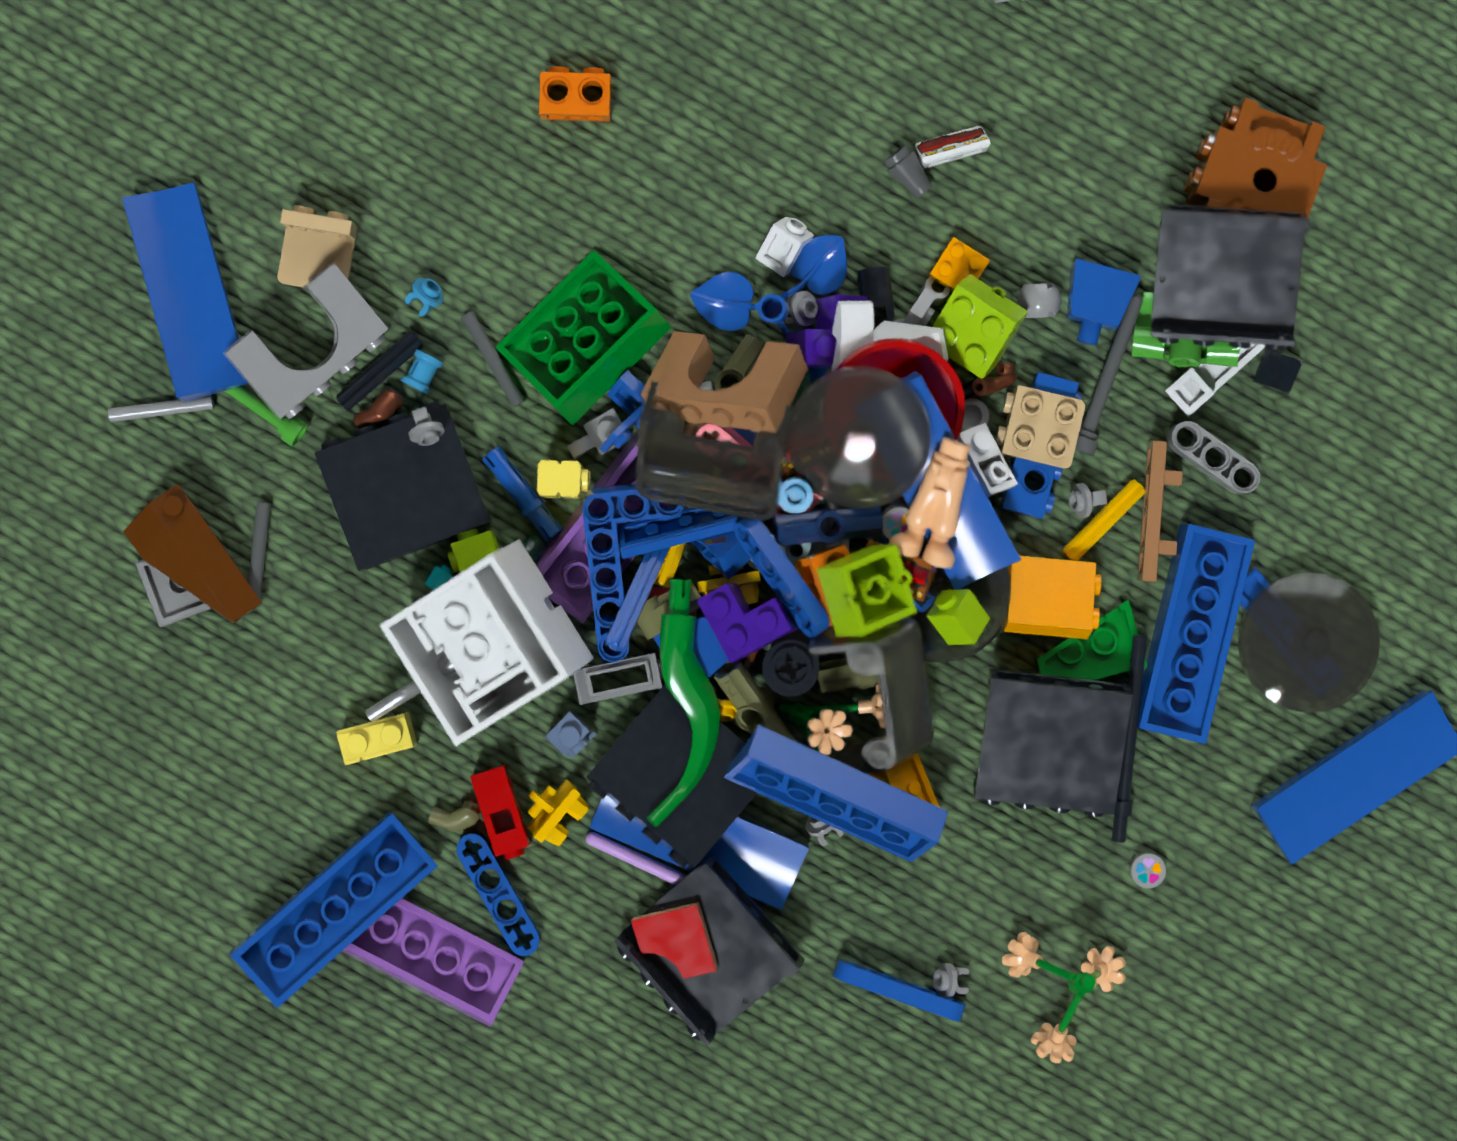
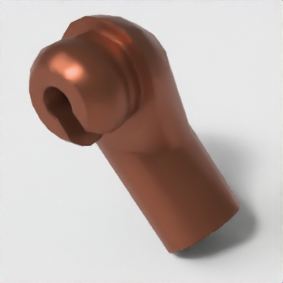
[972,363,1017,396]
[354,390,403,429]

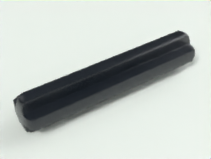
[336,331,423,410]

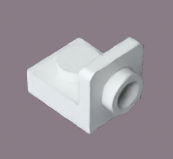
[755,217,814,277]

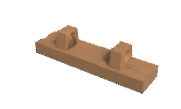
[1137,441,1183,582]

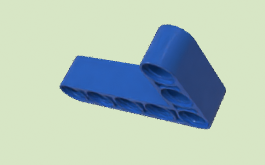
[582,480,685,662]

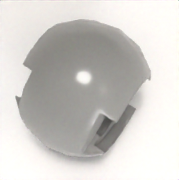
[1017,283,1062,318]

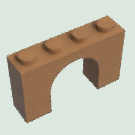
[641,331,808,433]

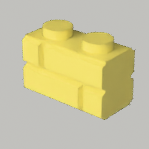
[537,460,591,499]
[336,712,417,765]

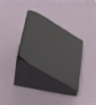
[1253,349,1303,395]

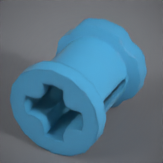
[400,349,443,395]

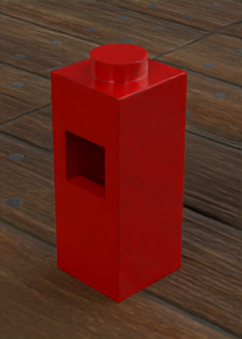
[470,764,531,860]

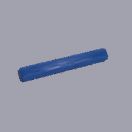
[605,547,670,651]

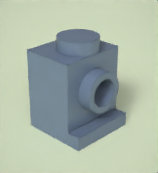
[545,710,596,759]

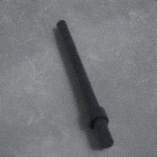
[1112,634,1147,843]

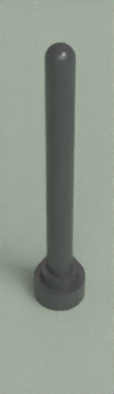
[1075,294,1143,456]

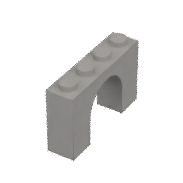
[223,263,388,419]

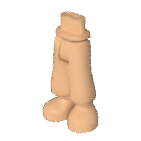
[889,438,970,568]

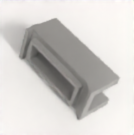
[573,652,664,705]

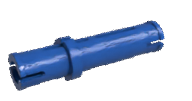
[482,446,564,542]

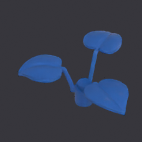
[690,235,847,399]

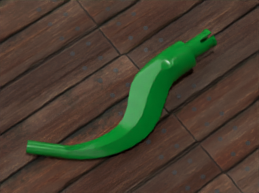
[647,579,720,827]

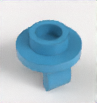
[405,278,444,317]
[777,478,813,514]

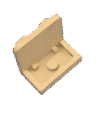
[277,205,358,288]
[995,385,1085,469]

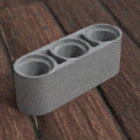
[1166,421,1260,494]

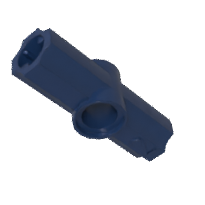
[772,504,883,546]

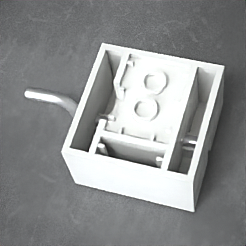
[366,539,594,746]

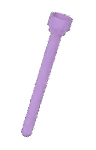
[586,832,687,885]

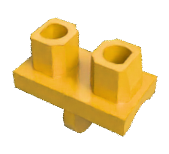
[697,565,761,605]
[527,779,590,846]

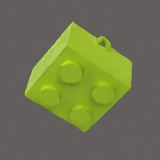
[933,274,1028,379]
[816,544,917,637]

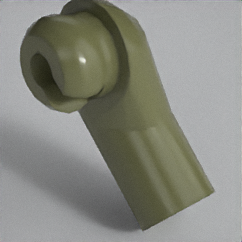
[428,801,480,832]

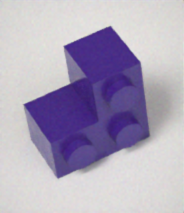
[786,295,867,369]
[697,583,799,663]

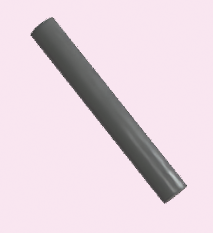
[461,311,525,408]
[248,502,271,607]

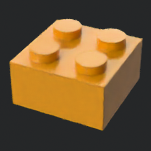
[929,237,990,292]

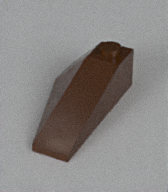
[123,484,262,624]

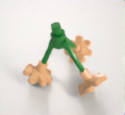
[779,682,888,757]
[1002,932,1126,1064]

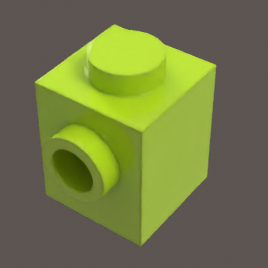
[448,529,500,574]
[927,589,990,645]

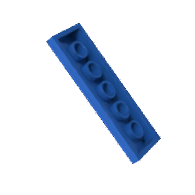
[122,182,248,402]
[853,372,1021,590]
[1137,524,1255,744]
[1251,690,1457,864]
[724,725,948,862]
[589,796,809,910]
[229,812,438,1008]

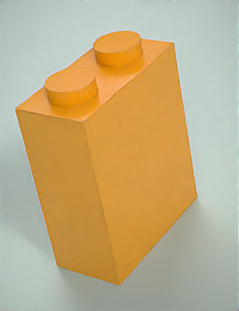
[1004,556,1101,639]

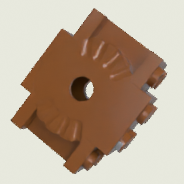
[1183,98,1327,217]

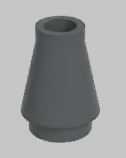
[884,145,933,198]

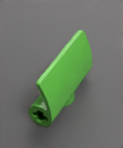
[1132,292,1240,368]

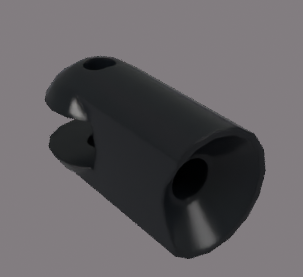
[857,267,895,322]

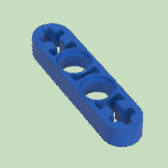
[733,514,830,638]
[456,832,541,956]
[832,959,966,1022]

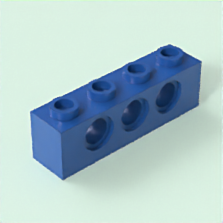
[999,372,1082,519]

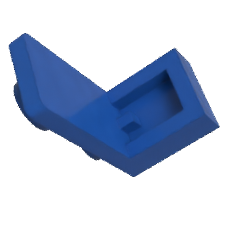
[599,371,651,453]

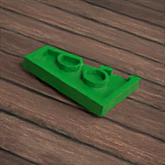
[1036,599,1147,681]

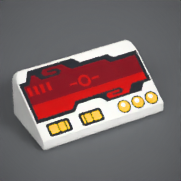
[915,126,991,169]

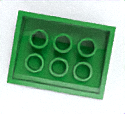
[495,250,672,426]

